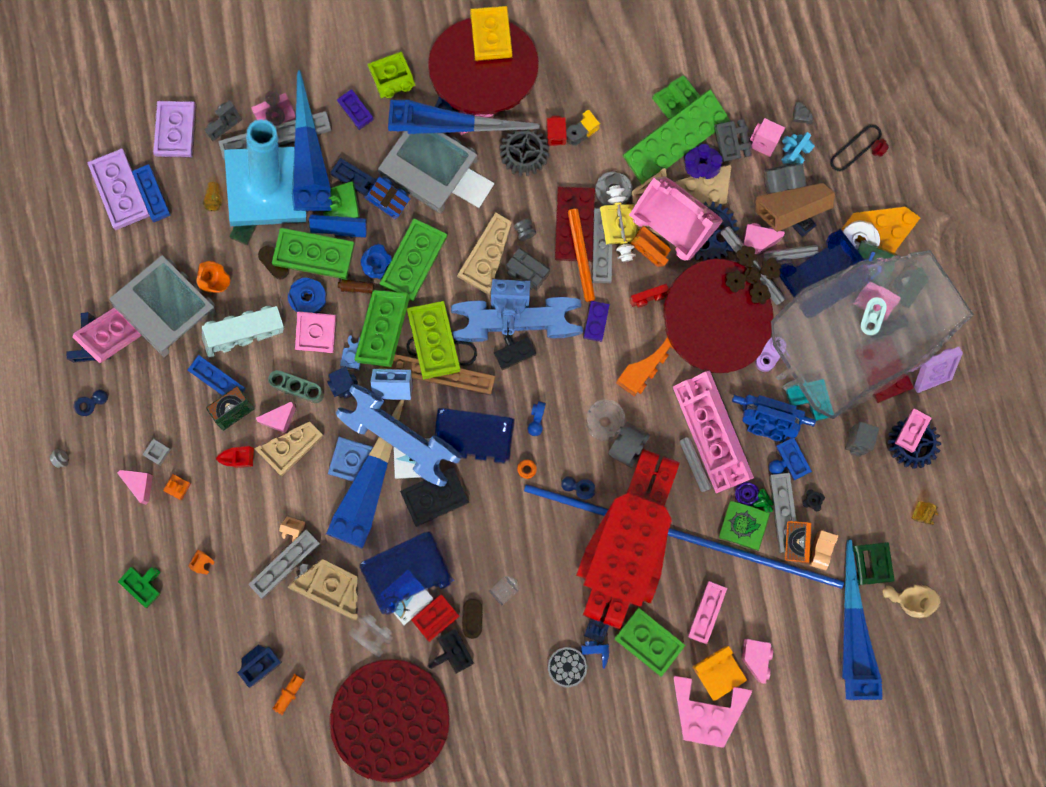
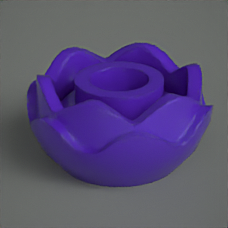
[735,481,759,506]

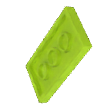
[407,301,460,380]

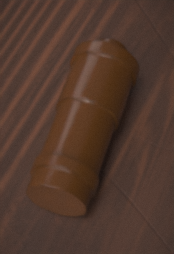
[338,279,374,294]

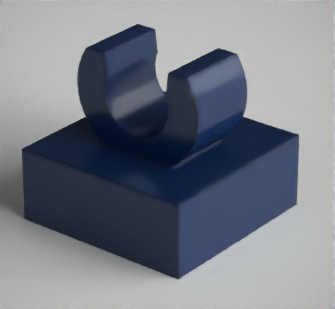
[584,618,609,643]

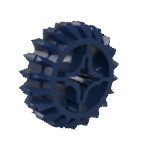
[887,417,941,469]

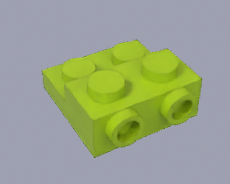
[367,51,415,98]

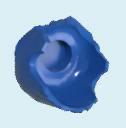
[360,244,392,279]

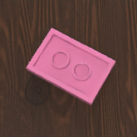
[73,308,142,363]

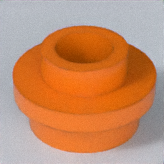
[517,459,537,479]

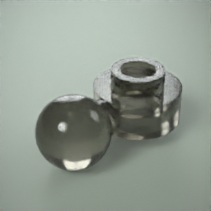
[265,91,285,126]

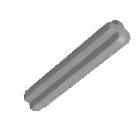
[763,245,819,261]
[680,437,711,492]

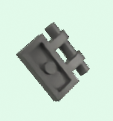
[714,119,752,162]

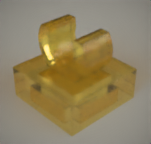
[911,501,938,525]

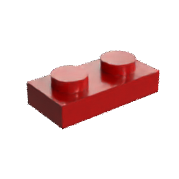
[629,283,669,308]

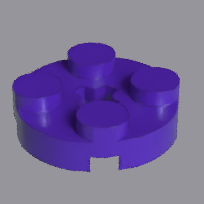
[685,144,722,179]

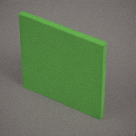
[323,181,360,218]

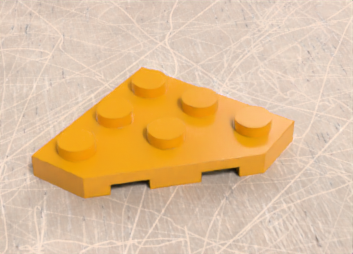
[841,207,921,253]

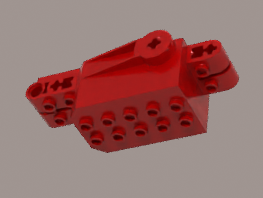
[576,449,680,629]

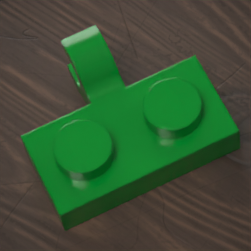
[118,567,161,608]

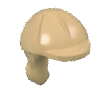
[882,584,940,618]

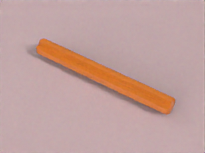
[568,208,595,302]

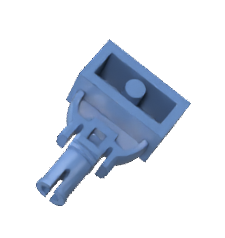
[491,279,530,335]

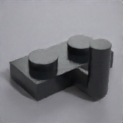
[494,328,536,371]
[427,628,475,674]

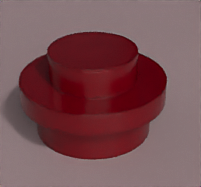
[871,139,889,157]

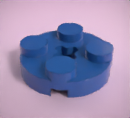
[288,278,327,313]

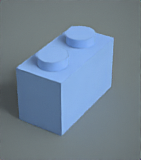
[371,369,413,400]

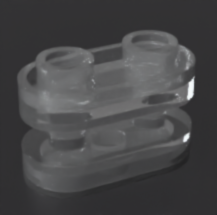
[348,613,394,657]

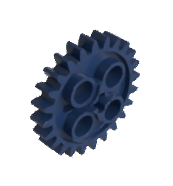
[695,202,739,261]

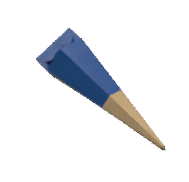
[326,400,404,549]

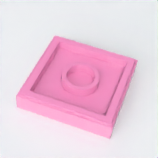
[295,311,336,353]

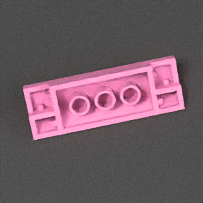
[673,371,754,493]

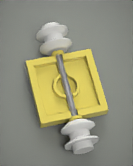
[600,185,638,262]

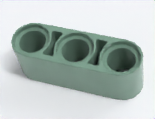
[268,370,324,403]

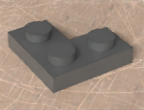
[204,100,242,142]

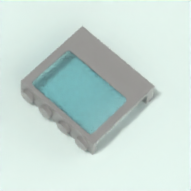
[378,131,478,214]
[109,255,216,358]

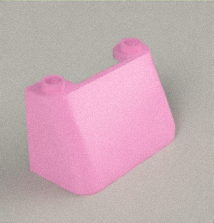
[629,177,723,261]

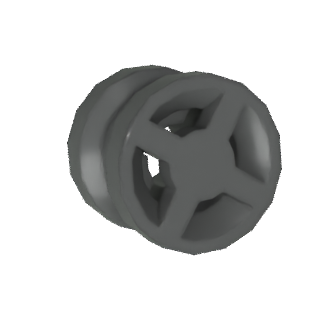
[514,219,536,241]

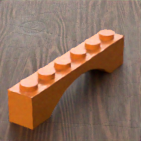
[616,337,674,397]

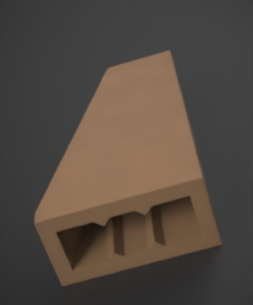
[755,183,835,232]

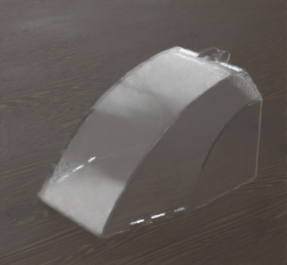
[771,250,974,419]

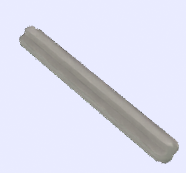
[721,226,785,305]

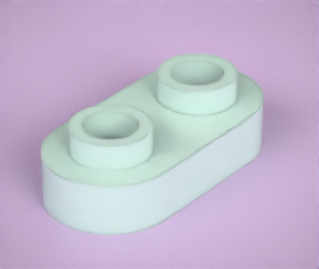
[861,297,887,336]

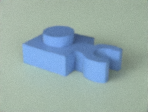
[340,335,361,370]

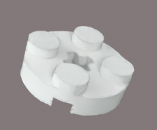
[841,221,880,258]

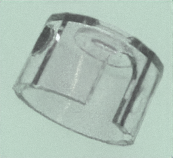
[586,399,625,441]

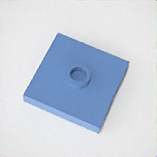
[328,437,373,481]

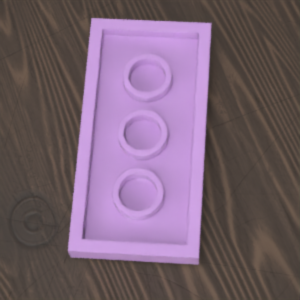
[87,149,150,230]

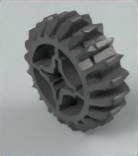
[500,129,549,177]

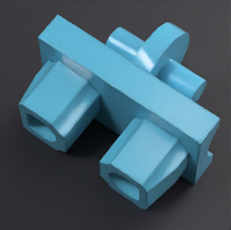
[781,132,815,164]

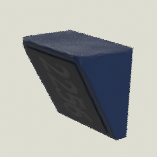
[792,218,817,237]

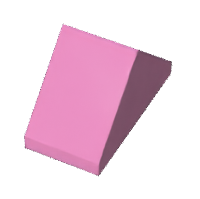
[256,402,296,433]
[117,470,153,505]

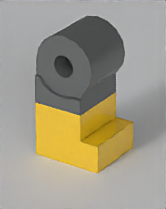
[566,109,600,145]

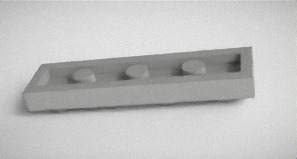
[592,208,612,283]
[769,473,796,553]
[248,530,320,599]

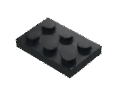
[400,467,469,527]

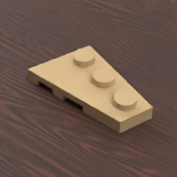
[254,421,324,476]

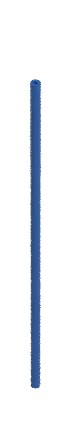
[524,484,844,589]

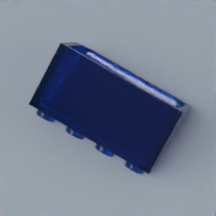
[435,408,515,464]

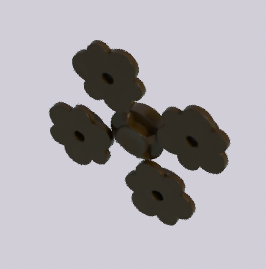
[726,245,781,304]

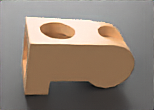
[810,530,838,571]

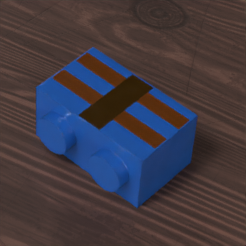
[364,177,410,219]

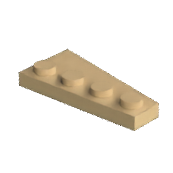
[457,213,512,295]

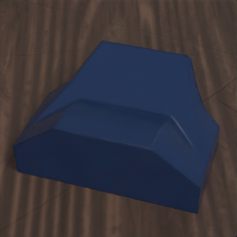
[237,645,282,688]

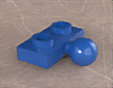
[769,438,812,481]

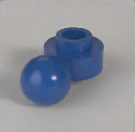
[527,401,546,436]

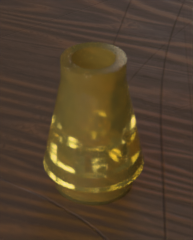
[203,182,222,211]

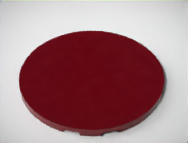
[428,18,539,115]
[663,259,774,374]
[330,659,450,782]

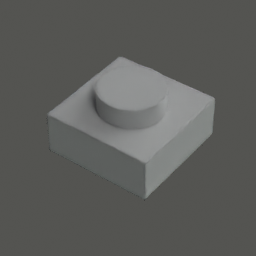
[143,439,171,466]

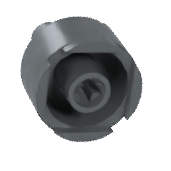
[608,422,650,468]

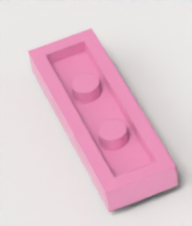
[688,581,727,644]

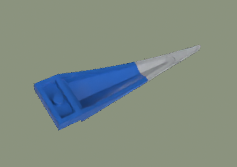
[388,100,540,134]

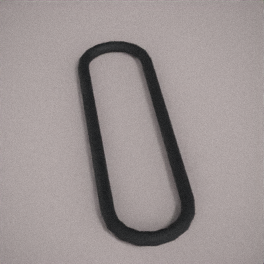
[830,125,882,171]

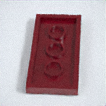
[555,187,595,262]

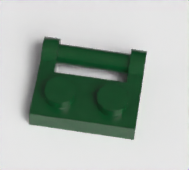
[852,542,895,585]

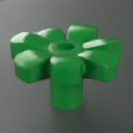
[753,488,773,513]

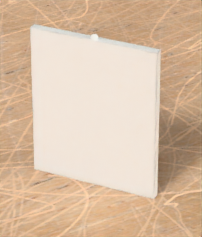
[452,169,495,208]

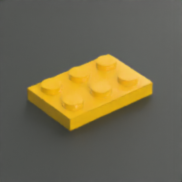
[470,6,512,60]

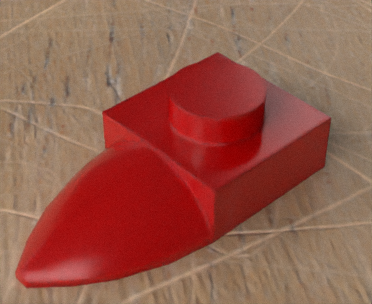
[216,446,254,468]

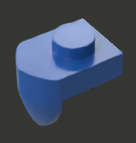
[581,641,609,669]

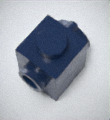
[327,366,358,398]

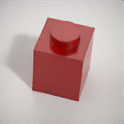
[546,116,567,146]

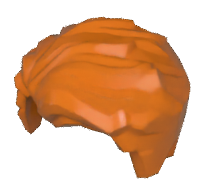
[196,261,231,293]

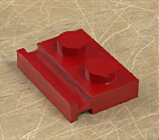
[411,594,460,642]

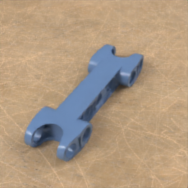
[451,297,583,342]
[336,384,462,486]

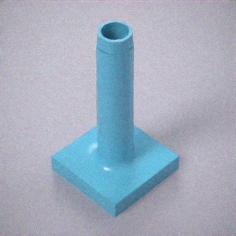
[224,120,306,226]

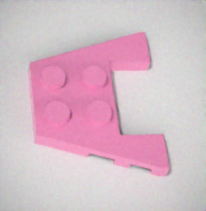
[674,676,752,748]

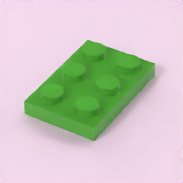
[614,608,686,677]

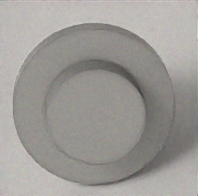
[50,449,68,468]

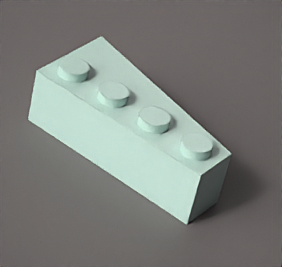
[202,306,284,358]

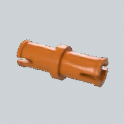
[272,674,305,715]

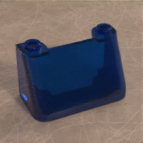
[779,229,870,317]
[359,532,454,615]

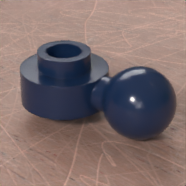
[73,389,108,416]
[561,476,595,500]

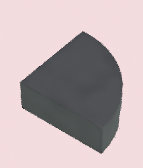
[793,102,813,124]

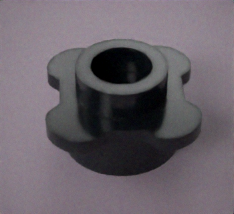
[803,489,825,512]

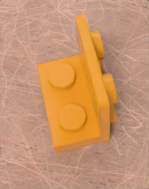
[692,646,747,701]

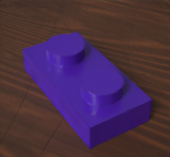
[337,89,374,130]
[584,301,610,342]

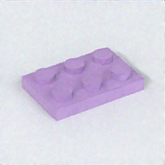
[153,101,196,157]
[914,347,963,393]

